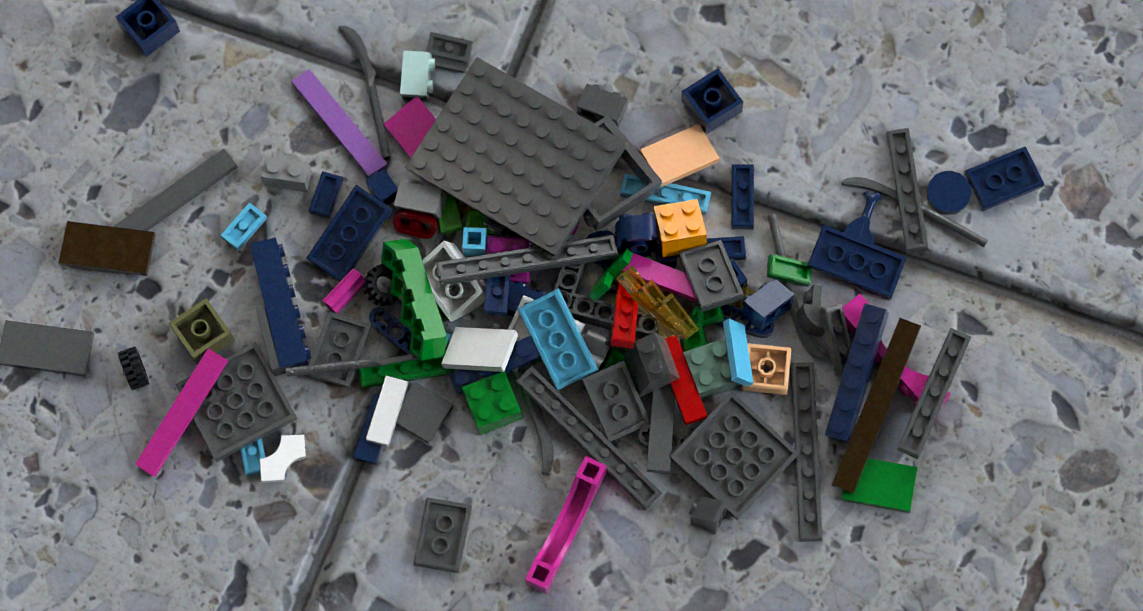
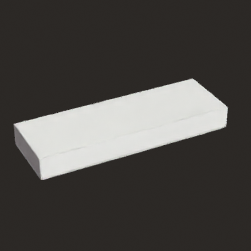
[366,376,408,447]

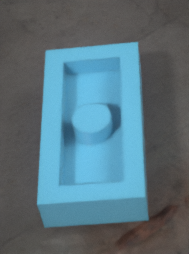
[221,203,267,251]

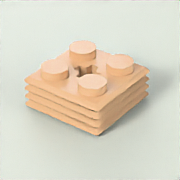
[742,343,792,395]

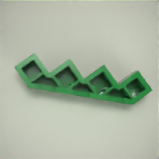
[381,239,447,361]

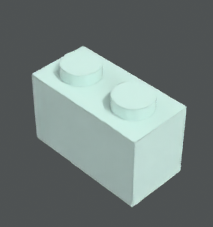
[400,50,435,99]

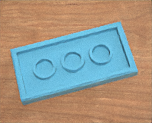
[518,288,599,391]

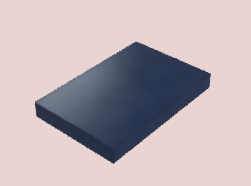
[964,146,1045,211]

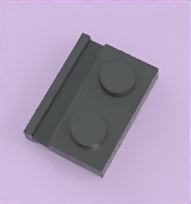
[426,32,474,73]

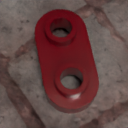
[393,210,438,239]

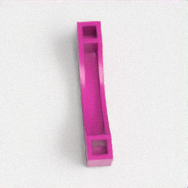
[842,294,950,407]
[525,456,607,595]

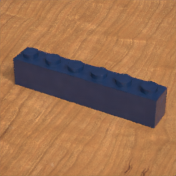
[250,237,311,374]
[825,303,889,443]

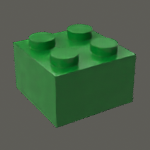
[462,371,522,435]

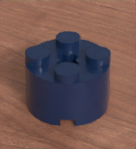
[615,212,661,257]

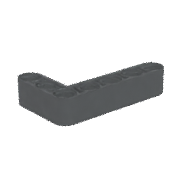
[554,263,659,339]

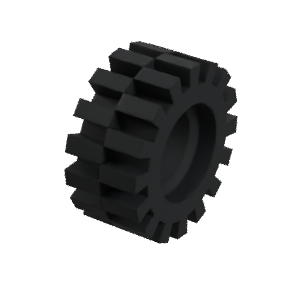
[362,264,399,306]
[118,346,150,390]

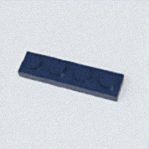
[448,336,541,395]

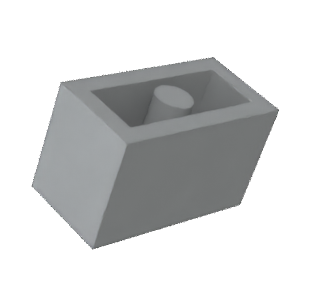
[261,156,312,192]
[394,179,448,220]

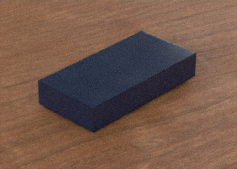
[308,171,344,219]

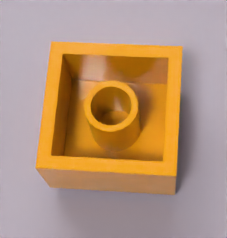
[654,199,707,258]

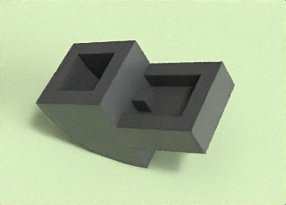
[797,284,826,337]

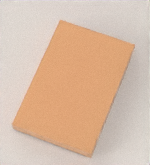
[640,124,720,188]

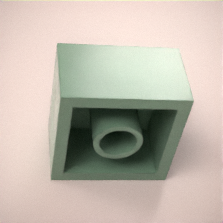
[684,338,742,400]

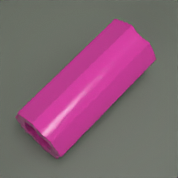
[322,269,365,314]

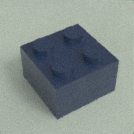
[116,0,181,57]
[681,68,743,135]

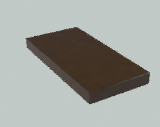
[58,221,156,276]

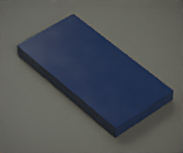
[306,185,393,281]
[807,224,907,300]

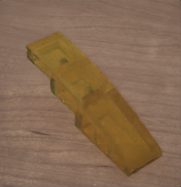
[616,265,699,340]

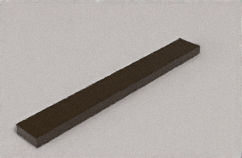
[832,318,921,494]

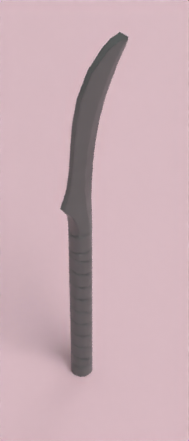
[338,25,391,160]
[841,177,988,248]
[767,214,827,358]
[490,323,554,474]
[286,354,419,377]

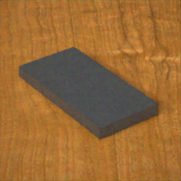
[0,320,94,376]

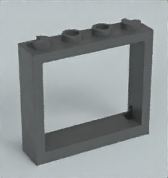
[583,115,662,232]

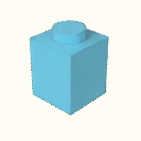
[462,227,487,258]

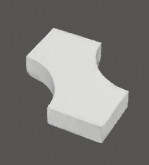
[259,435,306,483]

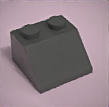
[624,332,680,397]

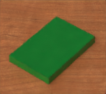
[841,458,918,513]

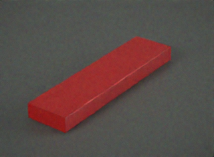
[611,278,641,349]
[665,335,707,425]

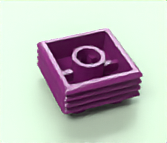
[484,236,531,284]

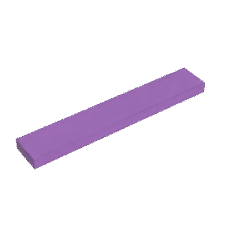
[292,69,388,177]

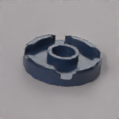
[926,171,972,215]

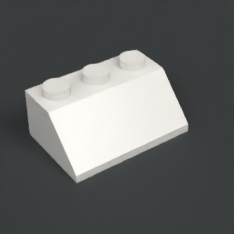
[422,241,486,321]

